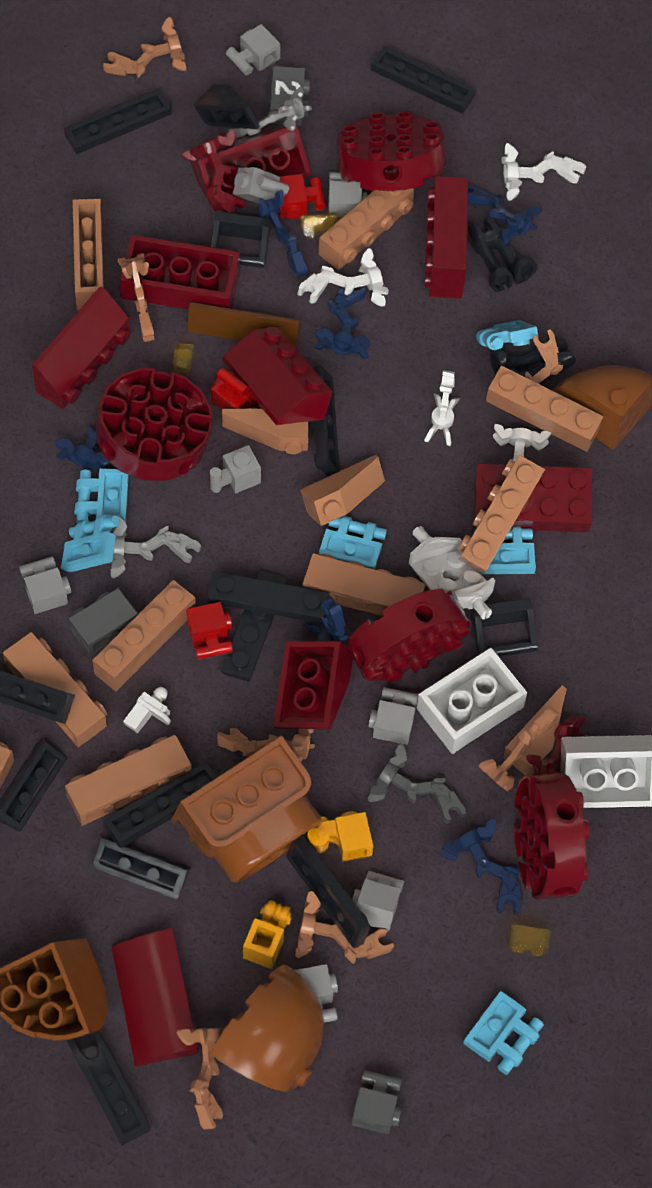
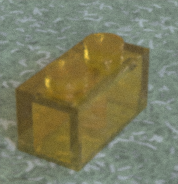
[301,212,337,238]
[508,924,550,956]

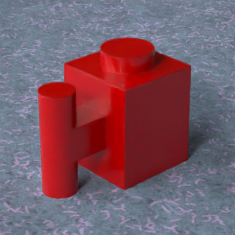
[279,174,326,219]
[211,368,256,410]
[186,602,233,660]

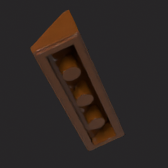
[187,302,300,348]

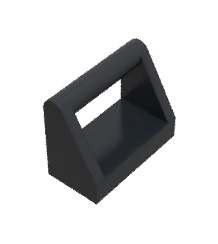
[211,212,270,268]
[471,598,538,657]

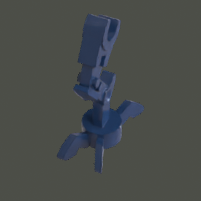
[468,185,542,244]
[255,190,308,277]
[315,287,371,359]
[55,426,108,470]
[303,597,354,660]
[440,819,521,915]

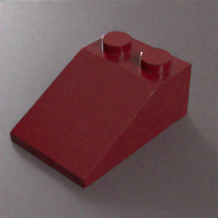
[273,641,353,730]

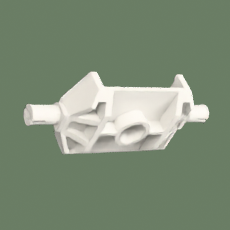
[409,526,495,619]

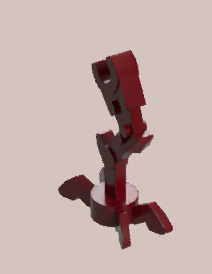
[180,130,246,214]
[526,715,586,774]

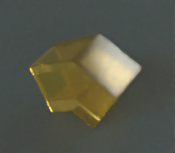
[173,342,194,374]

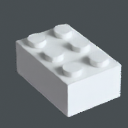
[417,648,527,754]
[560,735,652,808]

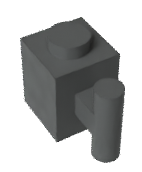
[352,1070,402,1134]

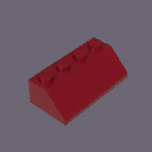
[190,122,312,212]
[32,286,131,409]
[222,327,333,425]

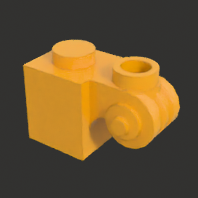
[307,811,373,861]
[243,900,292,969]

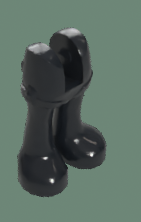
[468,217,537,292]
[490,339,576,377]

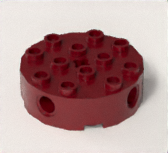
[336,111,446,191]
[95,368,212,481]
[348,589,471,683]
[513,772,590,900]

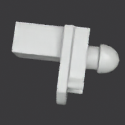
[123,687,171,733]

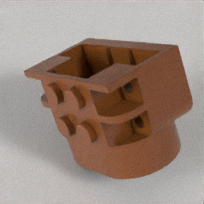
[171,736,322,883]

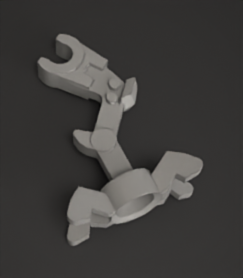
[227,87,312,138]
[111,515,201,578]

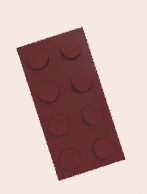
[424,176,468,299]
[120,235,240,310]
[473,464,592,533]

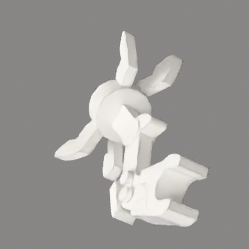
[501,143,586,201]
[298,248,389,306]
[425,370,460,446]
[493,424,551,462]

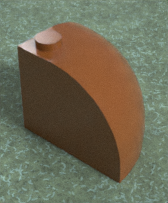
[552,365,652,450]
[0,938,107,1040]
[209,964,324,1091]

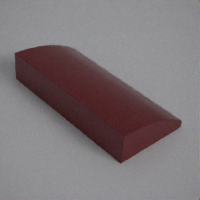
[112,928,198,1067]

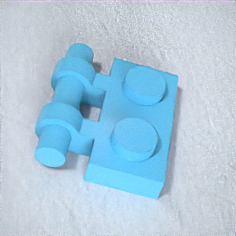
[476,320,538,350]
[74,469,129,523]
[61,515,120,572]
[318,515,387,570]
[474,526,536,574]
[463,991,544,1075]

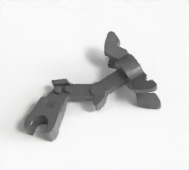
[368,744,466,824]

